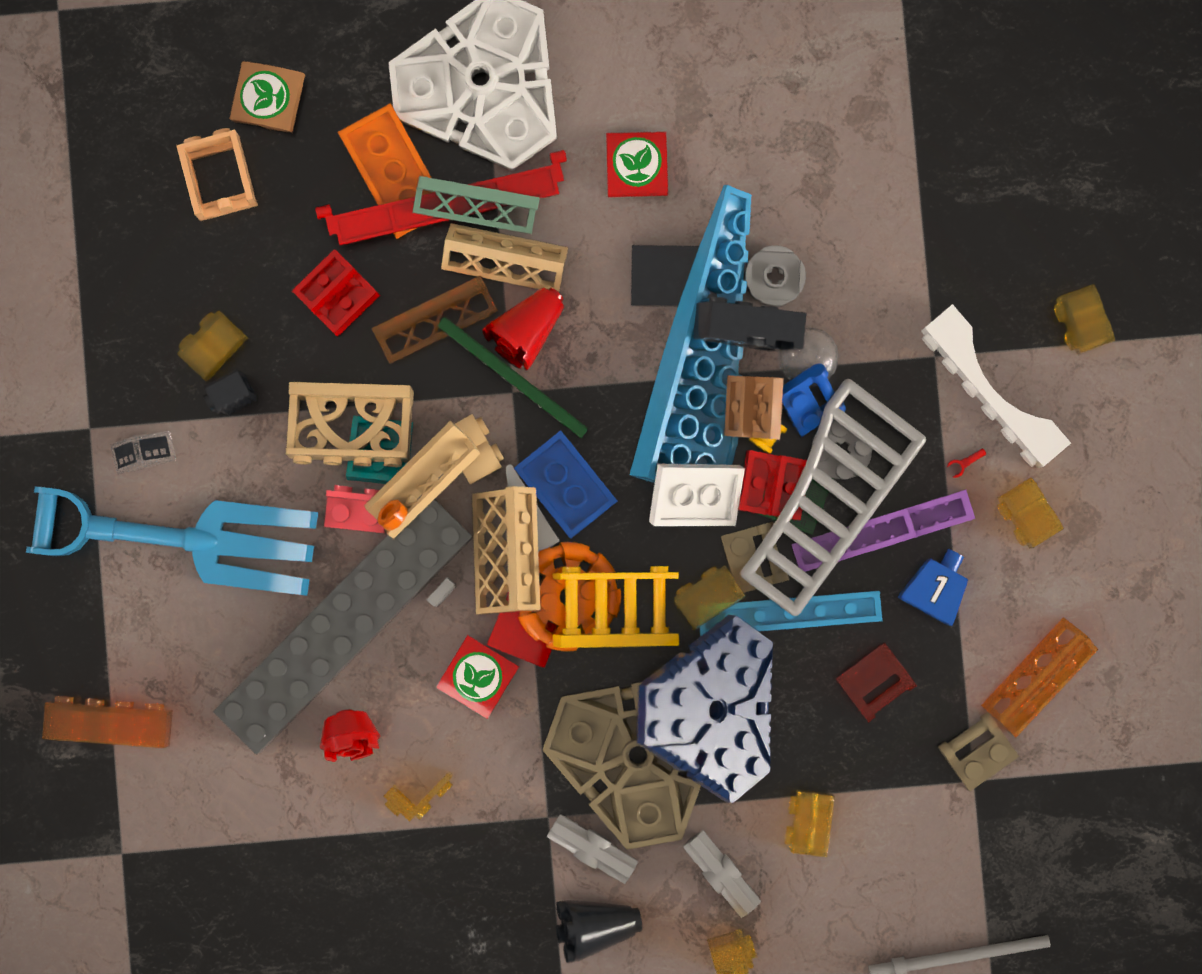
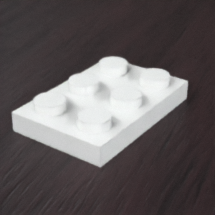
[649,464,745,526]

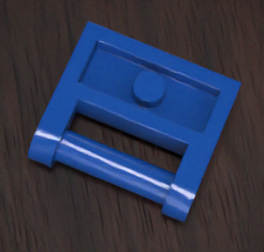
[782,363,846,437]

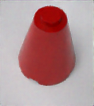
[482,288,564,371]

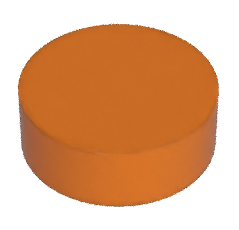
[378,500,408,531]

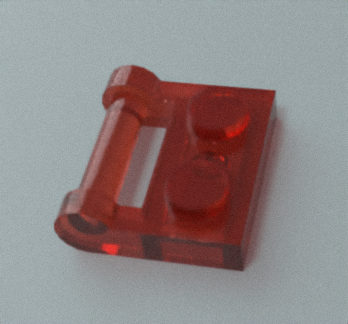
[835,642,917,723]

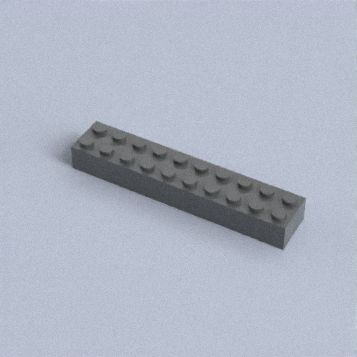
[213,499,473,755]

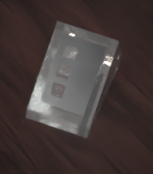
[110,431,177,474]

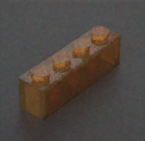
[42,696,173,748]

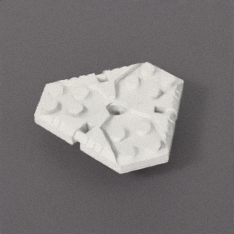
[389,0,557,171]

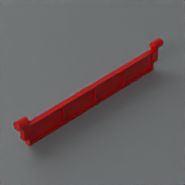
[315,150,567,245]

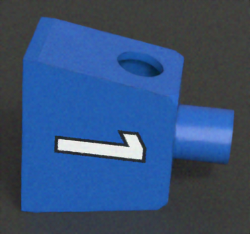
[897,549,968,626]

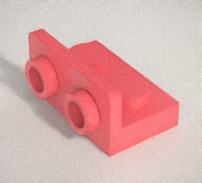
[324,485,385,534]

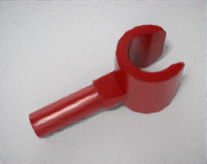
[947,448,986,478]

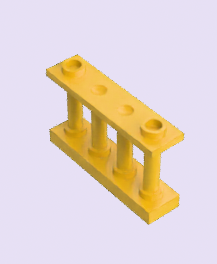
[553,566,679,648]

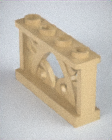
[286,382,414,467]

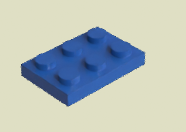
[514,431,618,539]

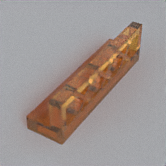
[372,276,498,364]
[981,617,1098,738]

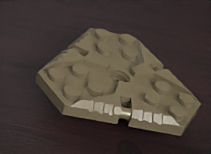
[543,682,701,850]

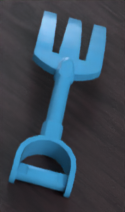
[26,486,318,596]

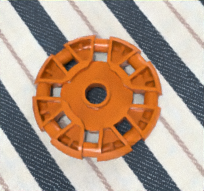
[518,542,621,652]

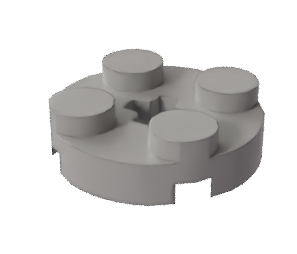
[745,246,806,307]
[812,421,873,480]

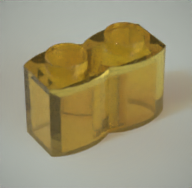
[1054,284,1115,355]
[177,310,248,381]
[997,477,1064,549]

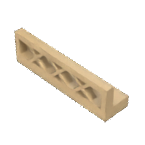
[441,223,568,292]
[364,420,481,539]

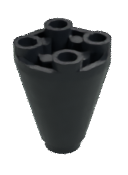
[556,900,642,963]

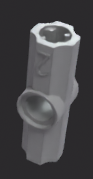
[547,814,638,884]
[683,830,761,918]

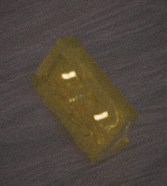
[674,565,745,630]

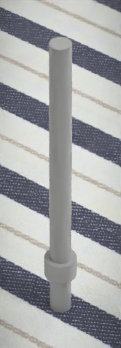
[868,935,1050,974]

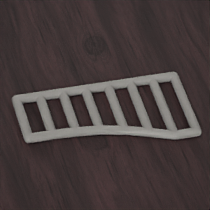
[740,379,926,616]

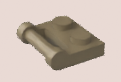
[720,522,790,595]
[938,712,1019,791]

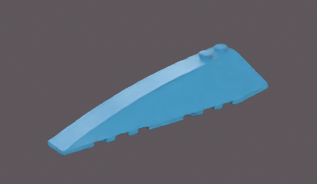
[630,185,752,483]

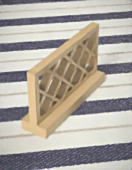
[472,486,540,614]

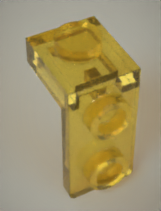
[383,771,453,822]

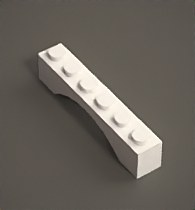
[921,304,1071,468]

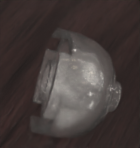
[778,327,839,387]

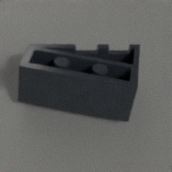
[693,297,807,352]

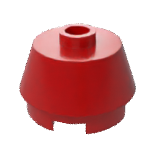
[320,709,380,762]

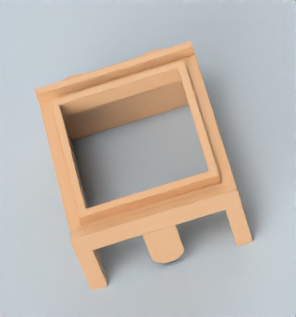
[176,128,258,221]

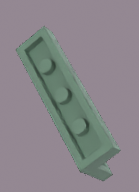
[412,176,540,234]

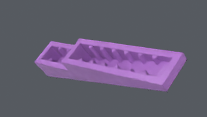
[791,490,975,572]

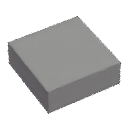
[427,577,457,607]

